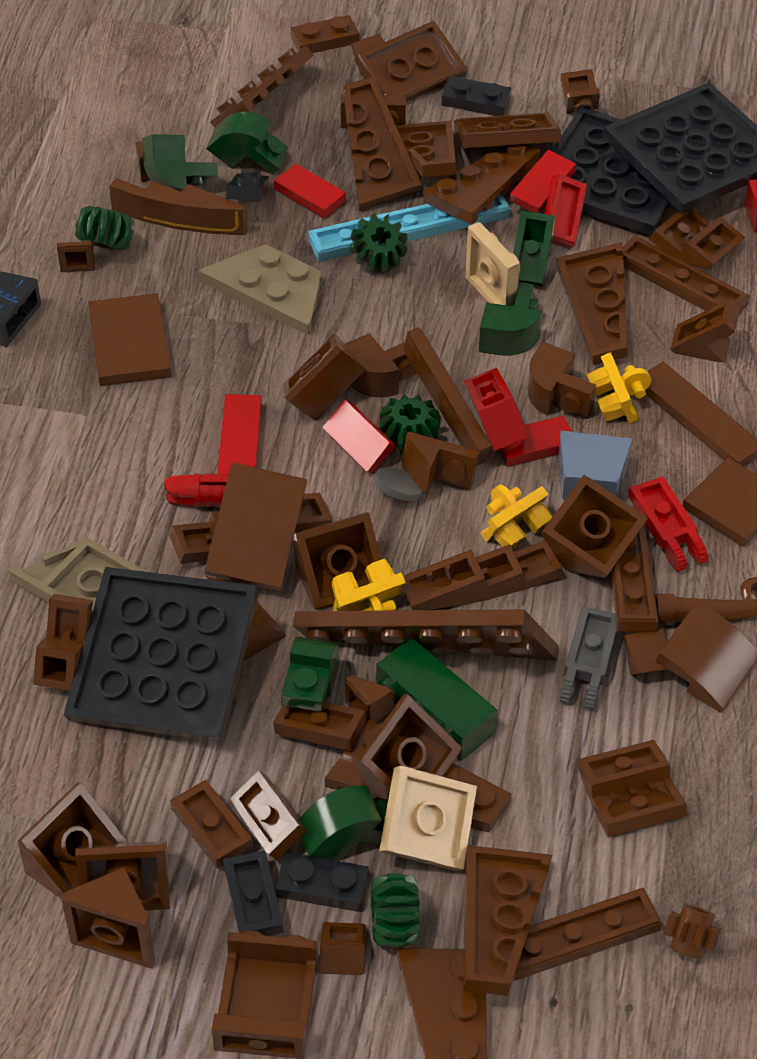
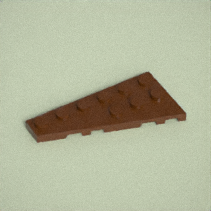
[293,609,559,661]

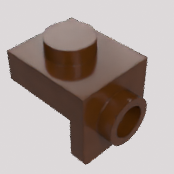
[560,69,600,113]

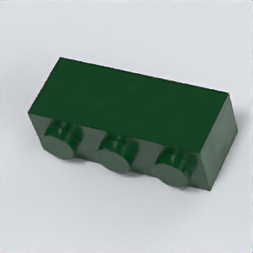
[376,637,498,761]

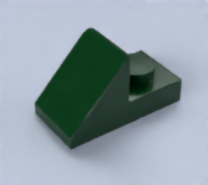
[513,210,555,286]

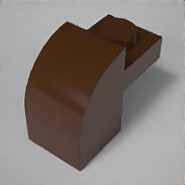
[345,333,417,398]
[528,341,596,419]
[33,594,93,691]

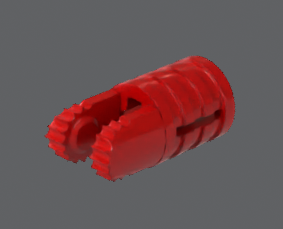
[164,473,229,507]

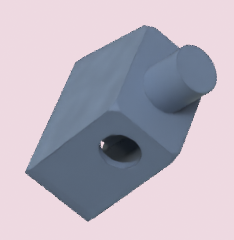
[558,431,632,500]

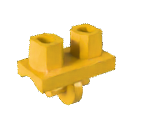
[586,352,651,424]
[480,484,552,549]
[332,559,406,611]

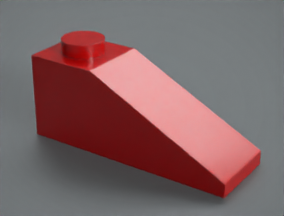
[464,367,528,451]

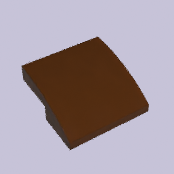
[648,209,746,269]
[656,600,757,713]
[577,740,687,837]

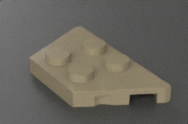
[199,244,322,335]
[9,537,147,611]

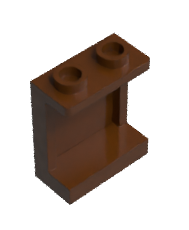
[212,930,317,1059]

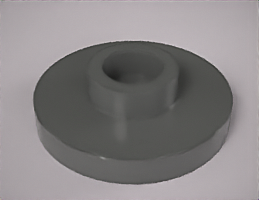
[374,467,423,501]

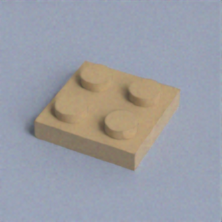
[465,222,520,306]
[379,766,477,871]

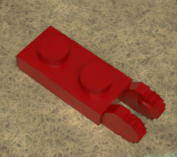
[628,476,708,572]

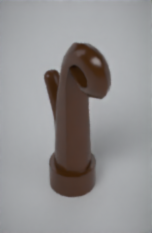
[655,577,757,627]

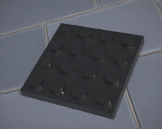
[603,82,757,214]
[552,107,671,235]
[64,567,260,743]

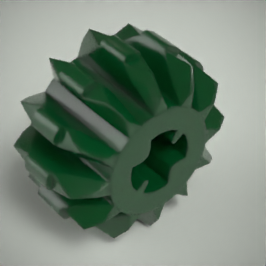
[75,206,135,251]
[349,213,408,273]
[379,393,441,455]
[370,873,421,948]

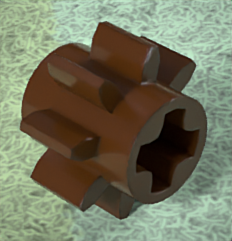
[664,904,721,958]

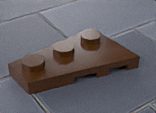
[396,120,457,179]

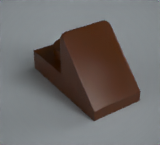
[670,298,741,362]
[401,431,480,493]

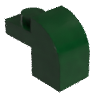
[206,112,288,175]
[142,134,218,191]
[479,282,542,356]
[281,637,339,712]
[299,785,388,860]

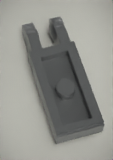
[560,606,617,710]

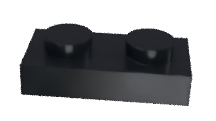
[441,76,512,116]
[226,169,270,202]
[223,850,283,936]
[275,852,369,912]

